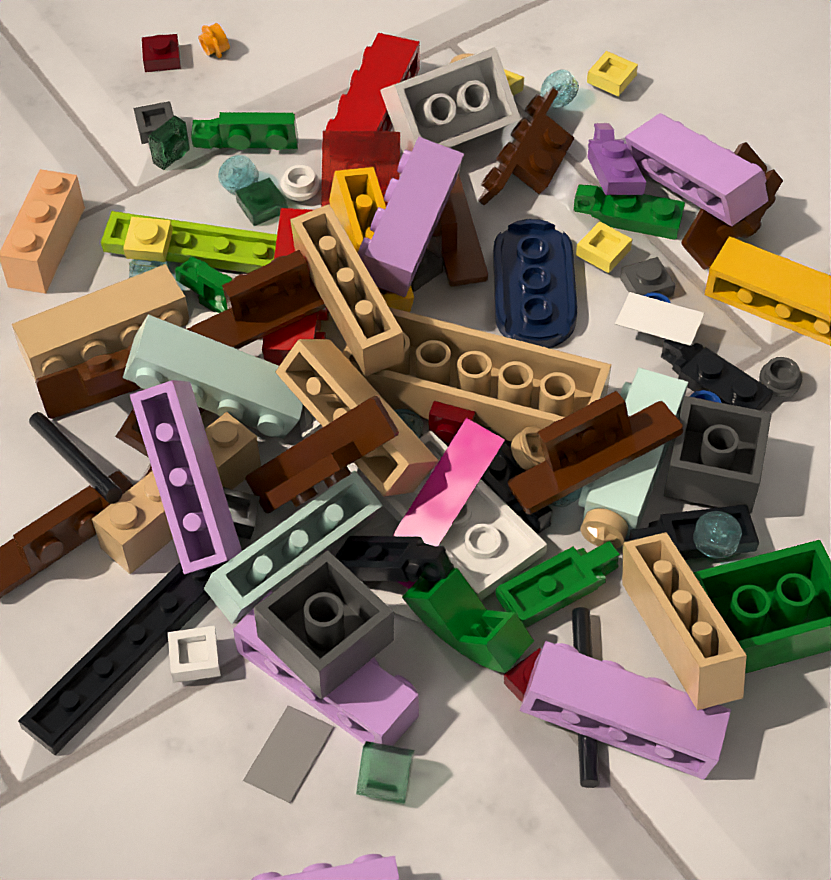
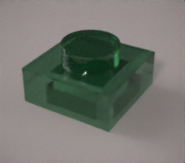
[148,116,190,170]
[235,177,288,226]
[356,741,415,804]

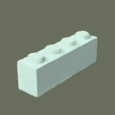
[123,314,303,439]
[578,367,688,540]
[204,470,383,624]

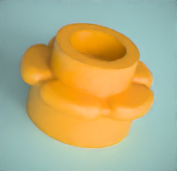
[198,23,230,58]

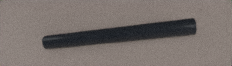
[29,412,122,504]
[572,607,600,788]

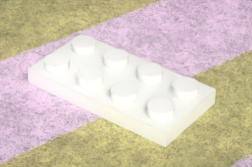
[363,431,547,601]

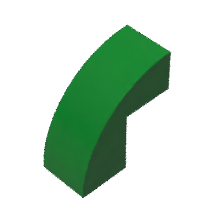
[402,568,534,673]

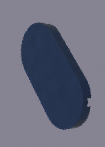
[493,219,577,348]

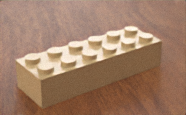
[343,307,611,442]

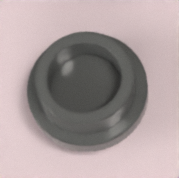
[759,357,802,397]

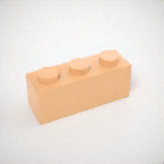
[0,169,85,294]

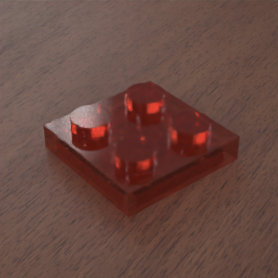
[321,131,401,207]

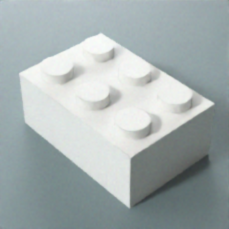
[380,47,521,152]

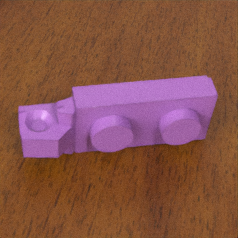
[587,123,646,195]

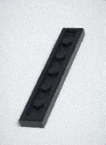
[18,548,244,755]

